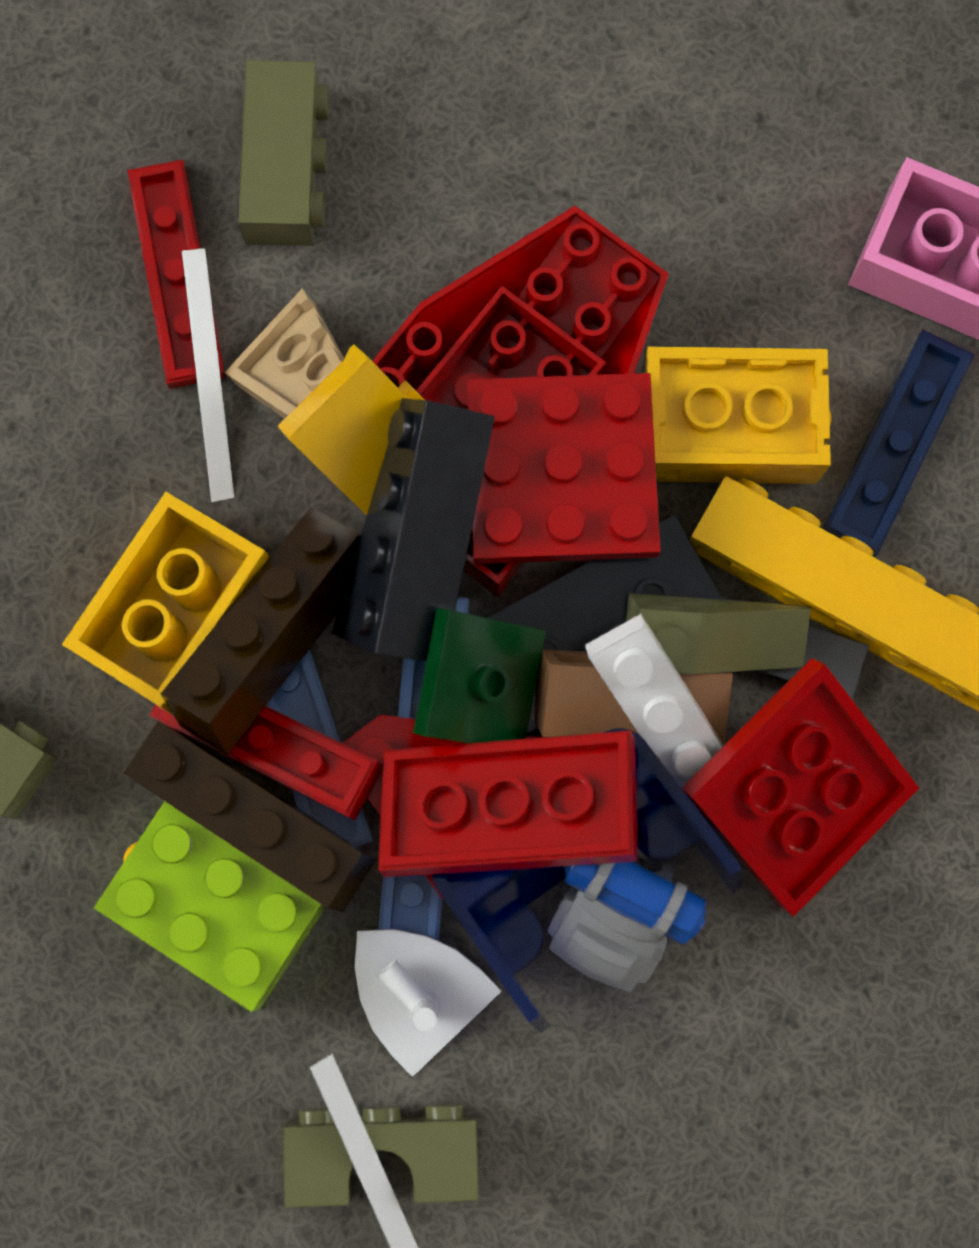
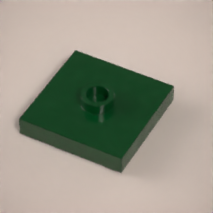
[413,608,546,743]

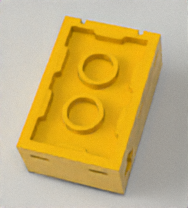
[641,347,832,484]

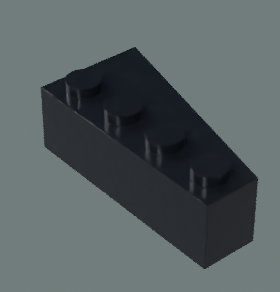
[331,398,495,661]

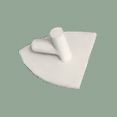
[355,929,502,1077]

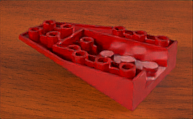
[372,205,669,597]

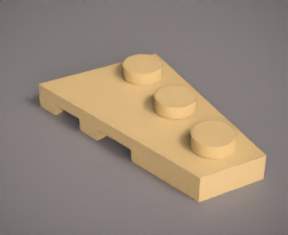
[224,289,344,419]

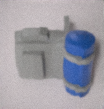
[548,840,706,992]

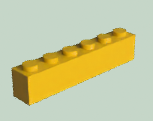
[689,476,979,712]

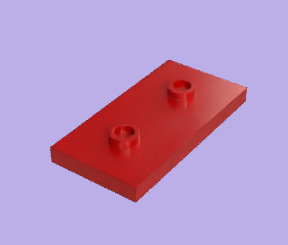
[378,730,638,877]

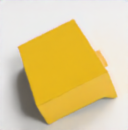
[278,344,424,516]

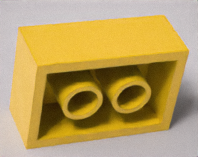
[62,491,270,715]

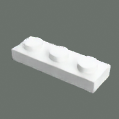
[585,614,724,792]

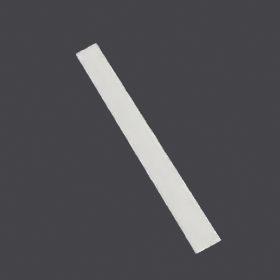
[182,248,234,502]
[310,1054,418,1248]

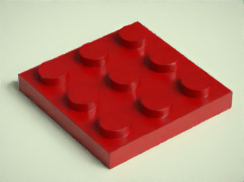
[467,373,661,564]
[680,658,919,917]

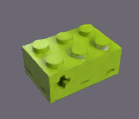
[94,801,326,1012]

